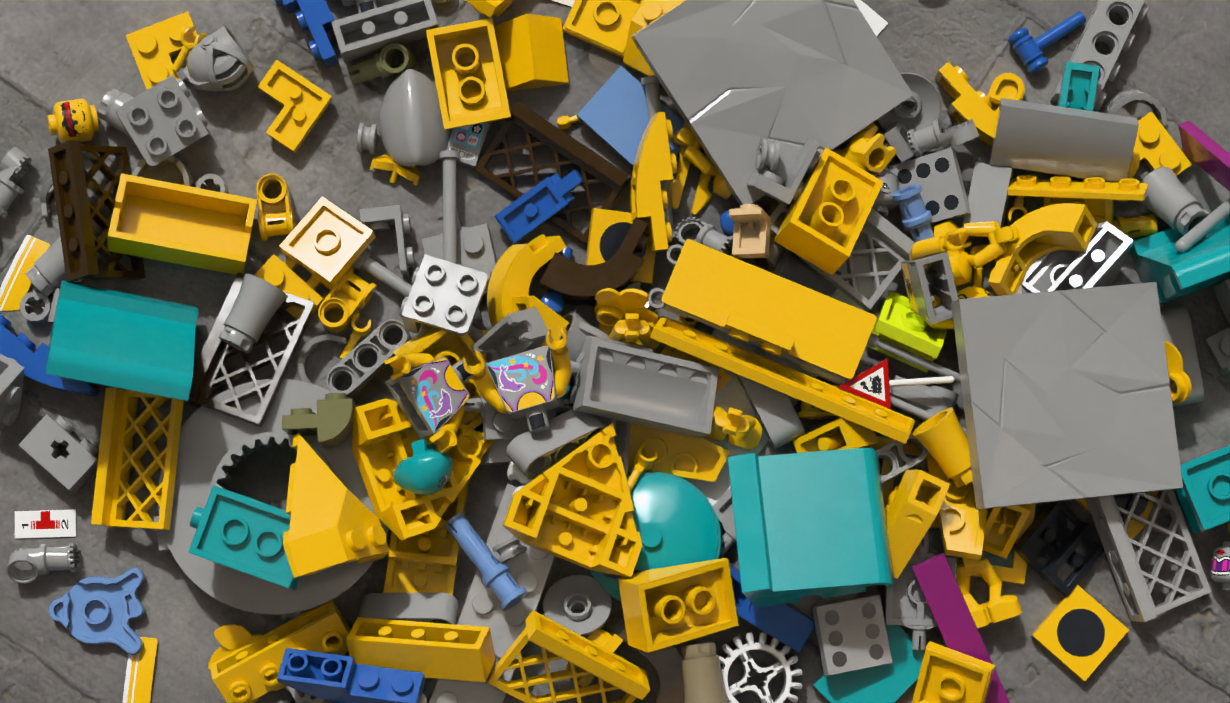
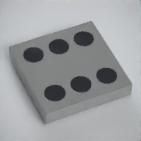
[889,148,971,232]
[812,595,892,676]

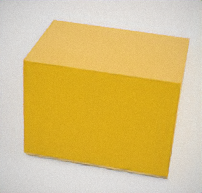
[495,14,569,91]

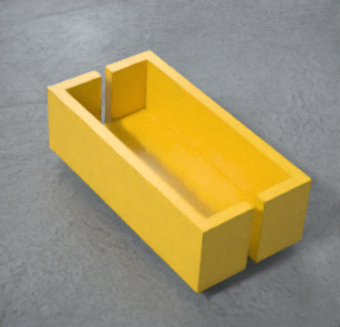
[108,173,257,275]

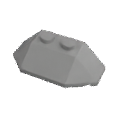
[1017,221,1134,294]

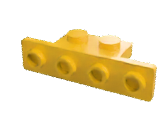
[1007,175,1148,225]

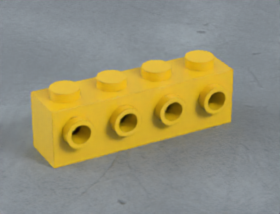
[210,599,351,703]
[346,617,496,682]

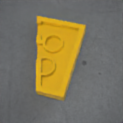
[628,423,731,482]
[925,452,988,560]

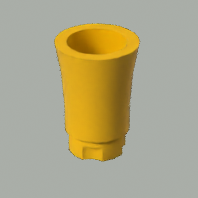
[912,407,973,488]

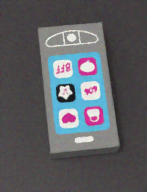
[446,122,492,168]

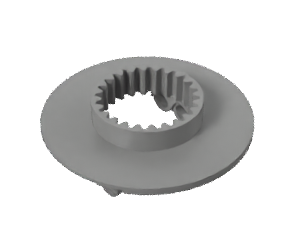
[158,379,390,615]

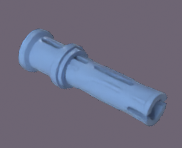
[892,184,934,243]
[445,513,528,611]

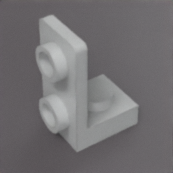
[747,139,820,205]
[359,205,414,277]

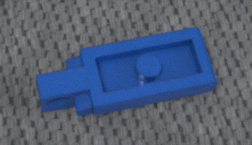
[494,170,585,244]

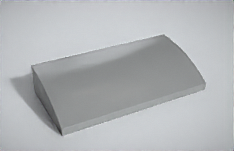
[990,98,1139,182]
[573,338,719,439]

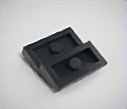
[1012,501,1105,597]

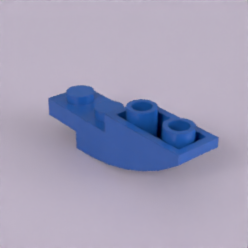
[275,0,339,68]
[0,313,99,397]
[719,556,816,652]
[277,648,426,703]

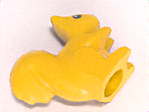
[832,122,897,173]

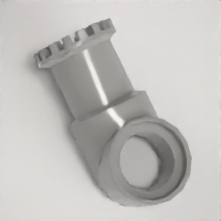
[907,118,979,158]
[0,147,32,219]
[675,217,733,257]
[7,542,79,584]

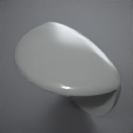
[380,69,451,167]

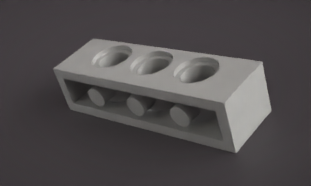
[1050,0,1149,111]

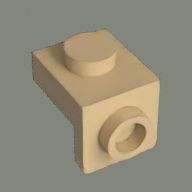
[729,204,771,259]

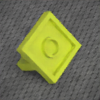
[866,290,948,373]

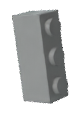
[331,0,439,63]

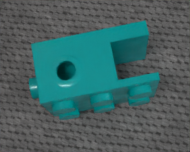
[1173,444,1230,534]
[188,485,300,590]

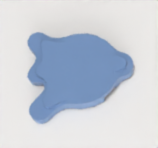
[49,568,145,655]

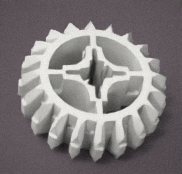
[716,632,802,703]

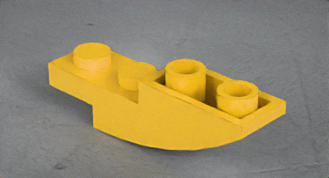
[935,62,999,147]
[630,112,677,252]

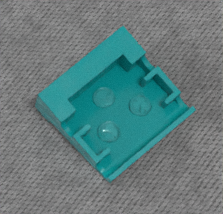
[1130,213,1230,306]
[45,280,198,401]
[728,448,894,608]

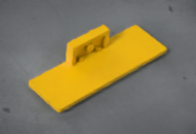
[661,239,877,379]

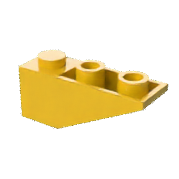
[886,470,950,579]

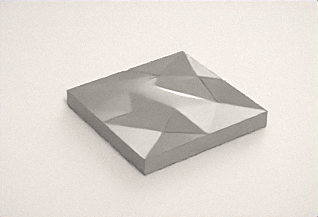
[630,0,913,205]
[951,282,1183,510]

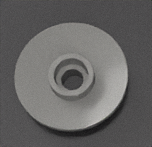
[877,72,941,131]
[543,575,612,636]

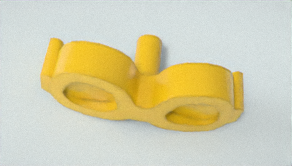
[370,155,421,186]

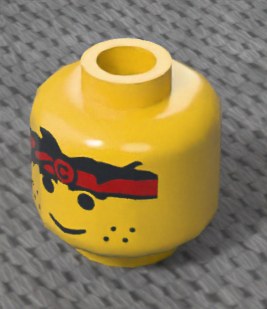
[47,98,99,143]

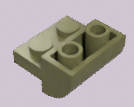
[282,393,358,449]

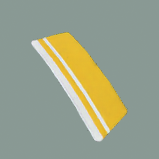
[0,235,50,311]
[122,637,158,703]

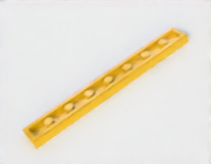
[650,315,915,444]

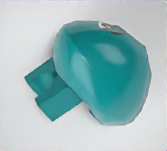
[393,438,453,495]

